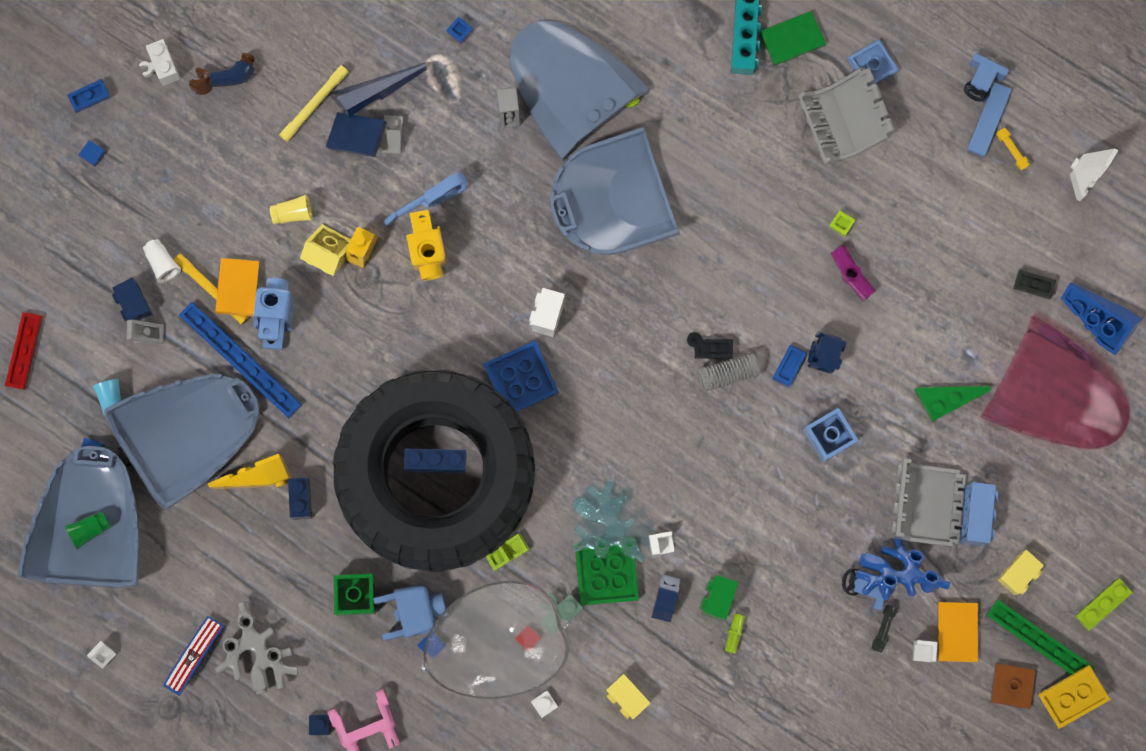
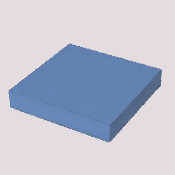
[847,40,899,85]

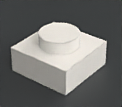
[87,641,116,669]
[531,691,558,718]

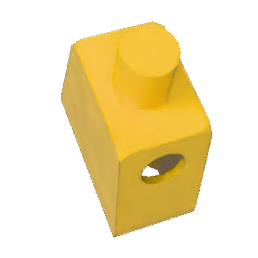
[346,227,379,269]

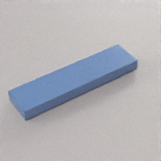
[967,82,1012,157]

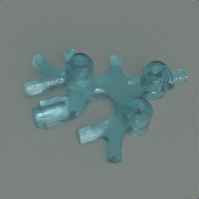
[572,481,646,563]

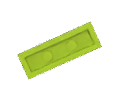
[1075,578,1132,631]

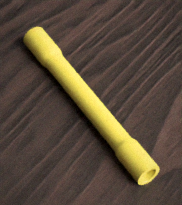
[279,65,349,142]

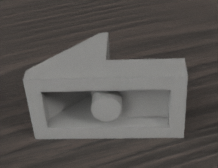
[382,115,404,155]
[127,320,164,344]

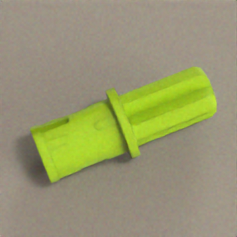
[725,613,746,653]

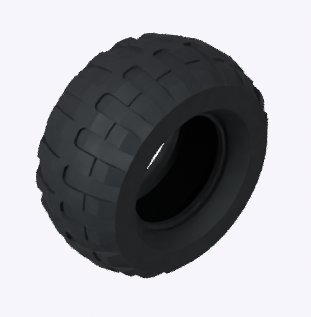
[333,369,535,572]

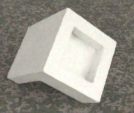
[648,531,674,556]
[912,640,937,663]

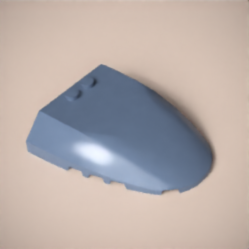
[510,20,650,161]
[104,374,259,511]
[17,446,140,588]

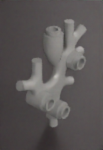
[215,602,298,695]

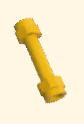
[996,128,1030,171]

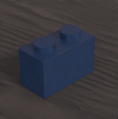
[112,277,153,321]
[288,478,312,520]

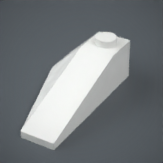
[1070,149,1118,201]

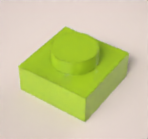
[829,210,855,237]

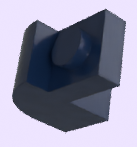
[651,574,681,622]

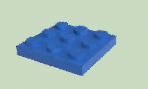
[483,341,559,412]

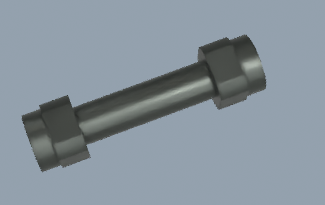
[871,605,897,653]

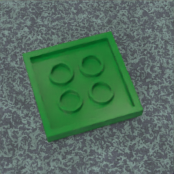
[575,542,639,606]

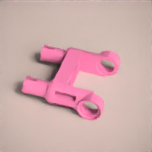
[328,688,401,751]

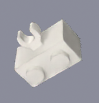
[139,39,180,86]

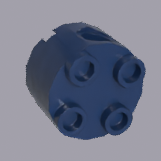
[807,331,846,374]

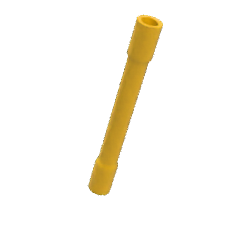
[174,253,250,325]

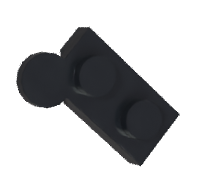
[687,332,733,359]

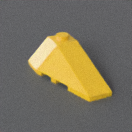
[208,454,291,489]

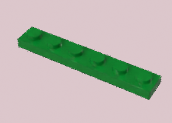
[986,599,1095,675]

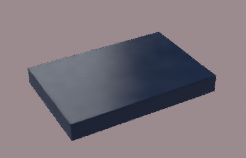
[326,112,387,157]

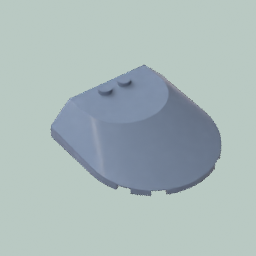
[550,127,680,255]

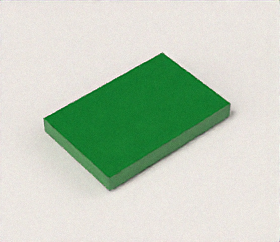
[760,11,826,66]

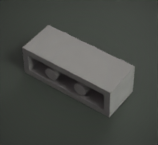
[497,86,520,128]

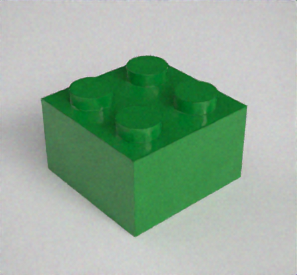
[333,574,376,616]
[699,575,738,622]

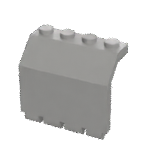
[798,68,895,164]
[890,459,967,547]

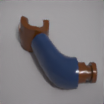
[189,53,255,95]

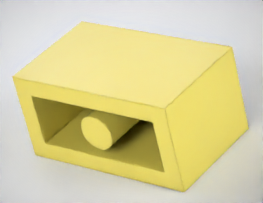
[997,550,1044,595]
[606,674,650,720]

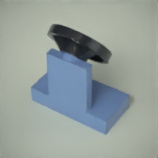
[964,53,1009,102]
[842,568,884,611]

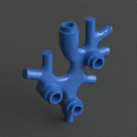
[855,538,950,600]

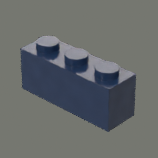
[404,449,467,473]

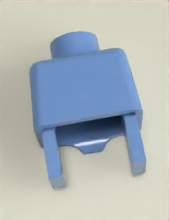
[253,278,295,350]
[373,585,447,641]

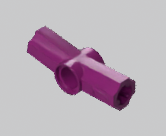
[830,245,876,301]

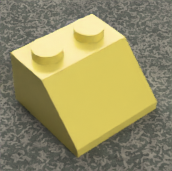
[300,224,351,276]

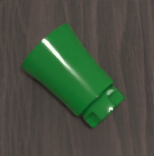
[65,511,111,549]

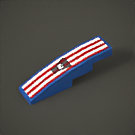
[163,616,224,696]

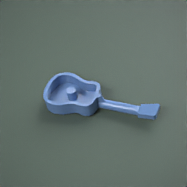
[383,172,469,228]

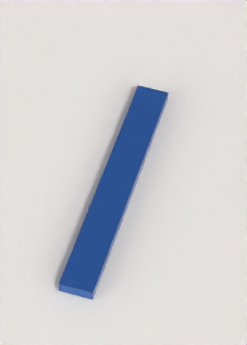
[179,302,302,419]

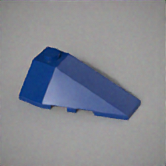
[1061,282,1142,355]

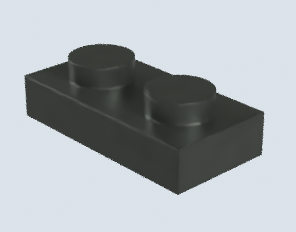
[1013,270,1056,300]

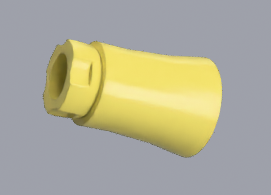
[270,194,313,224]

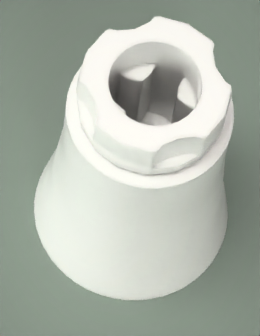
[143,239,181,283]

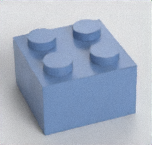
[803,408,859,463]

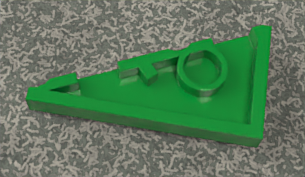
[914,386,991,422]

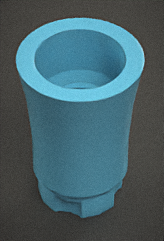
[92,379,122,422]

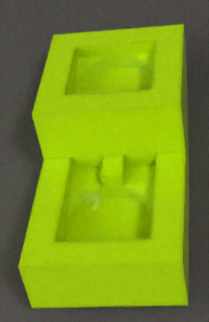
[486,533,530,571]

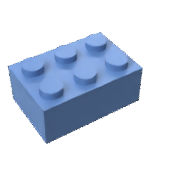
[960,482,998,546]

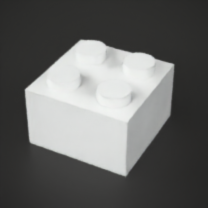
[529,288,565,337]

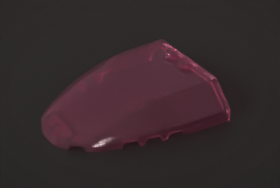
[980,316,1130,449]

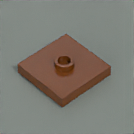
[990,663,1035,709]

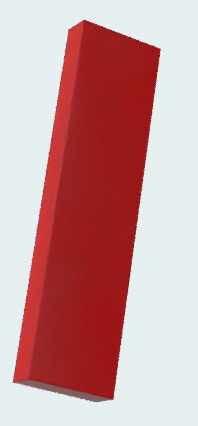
[5,312,43,390]

